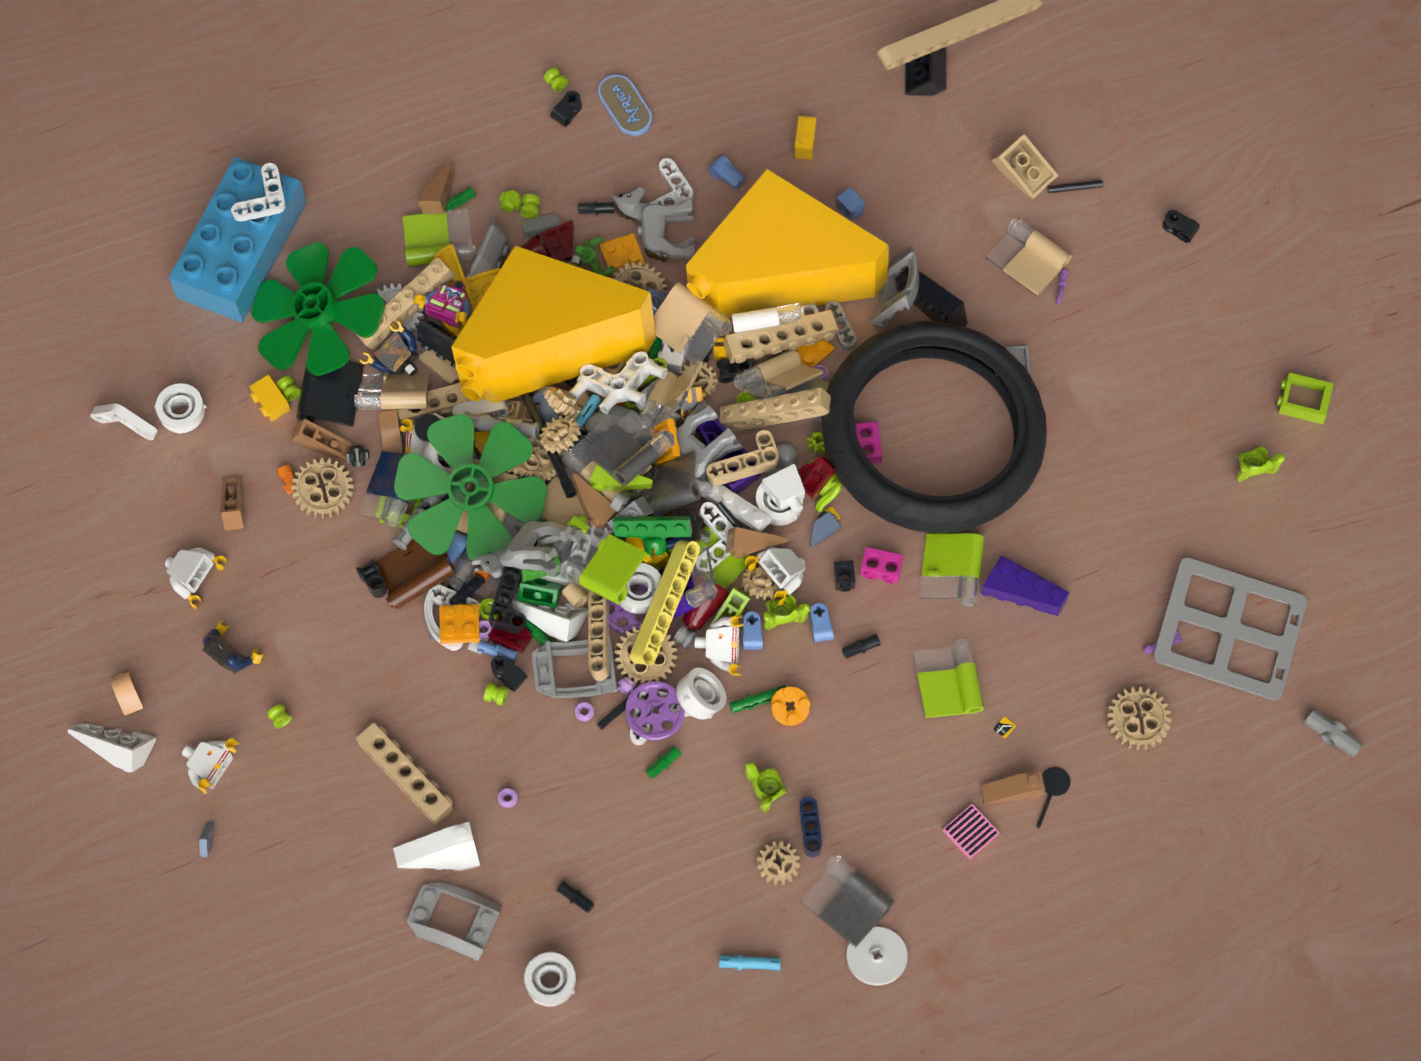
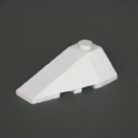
[503,592,588,642]
[68,722,156,772]
[393,822,480,871]

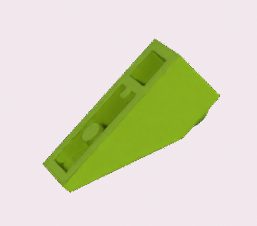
[590,464,653,492]
[703,586,752,637]

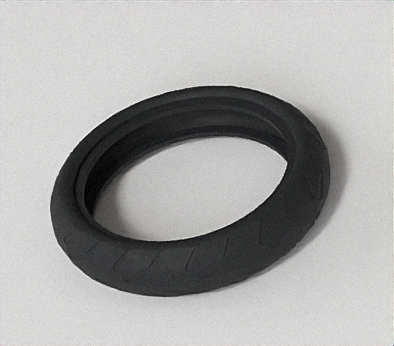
[822,321,1047,533]

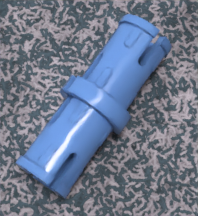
[477,640,518,663]

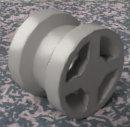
[673,625,697,650]

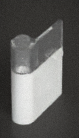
[732,303,805,333]

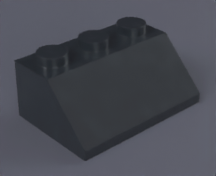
[905,47,946,96]
[416,319,457,369]

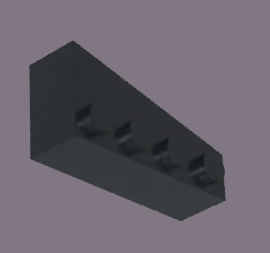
[895,266,968,327]

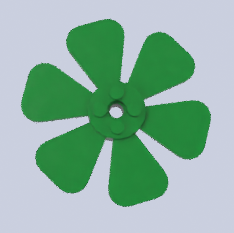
[251,242,385,376]
[394,414,547,560]

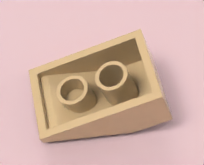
[991,134,1058,199]

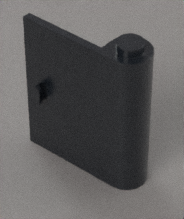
[296,361,364,427]

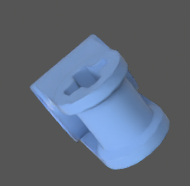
[810,603,834,643]
[742,611,763,650]

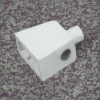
[762,464,805,513]

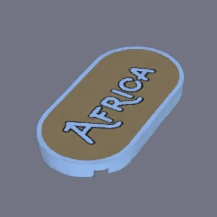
[598,75,652,136]

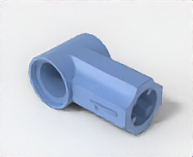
[708,155,746,189]
[447,530,467,565]

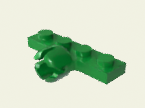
[613,516,692,556]

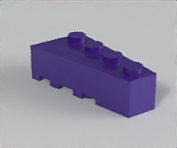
[698,419,762,495]
[981,555,1070,616]

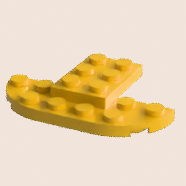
[431,244,500,337]

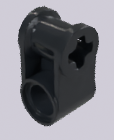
[550,91,582,127]
[1162,210,1200,243]
[717,359,753,383]
[356,559,387,598]
[491,656,528,692]

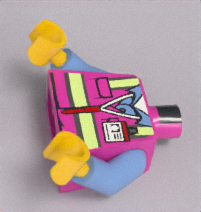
[413,281,471,328]

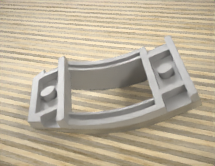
[869,246,919,327]
[532,636,618,698]
[406,882,502,961]

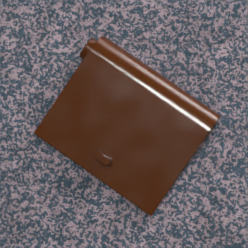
[375,539,457,609]

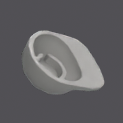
[765,442,799,476]

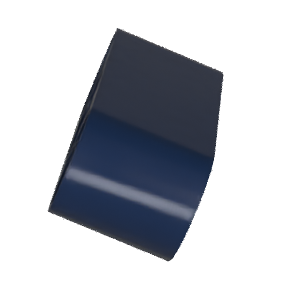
[799,796,822,858]

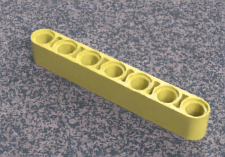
[630,540,700,665]

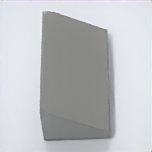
[521,213,560,239]

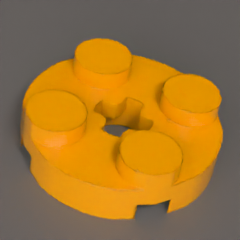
[770,687,810,726]

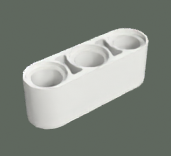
[452,399,509,422]

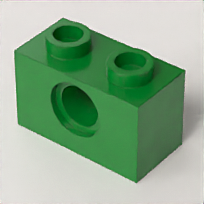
[518,578,562,608]

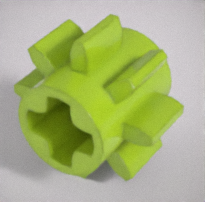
[498,190,522,213]
[807,431,825,455]

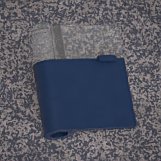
[357,451,409,528]

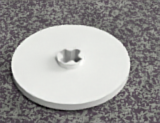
[846,927,908,985]

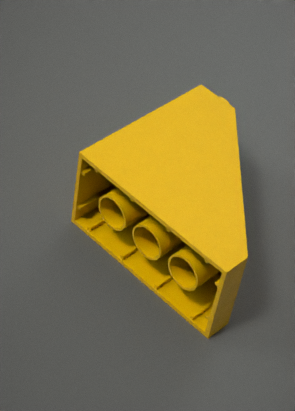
[686,169,889,320]
[452,246,656,403]

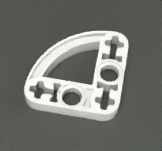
[424,585,480,651]

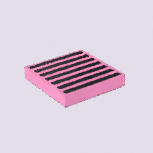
[943,804,999,860]

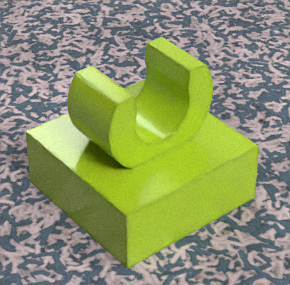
[565,514,590,535]

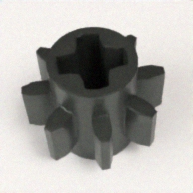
[346,445,370,467]

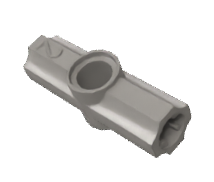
[1304,709,1364,758]

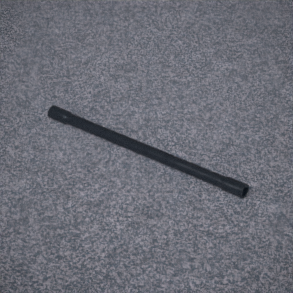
[521,392,577,498]

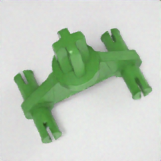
[575,235,616,277]

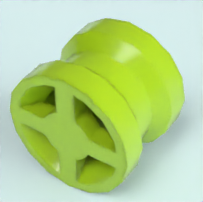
[267,704,292,728]

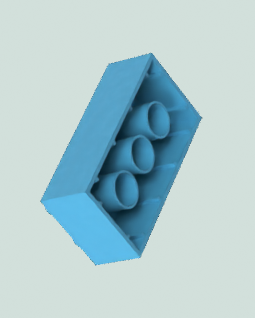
[169,157,307,323]

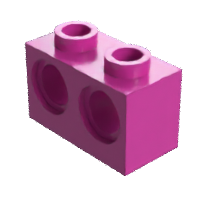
[855,422,882,464]
[860,547,904,584]

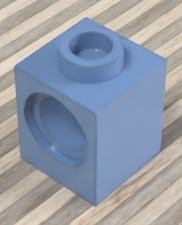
[836,187,865,221]

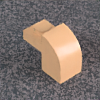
[111,672,143,716]

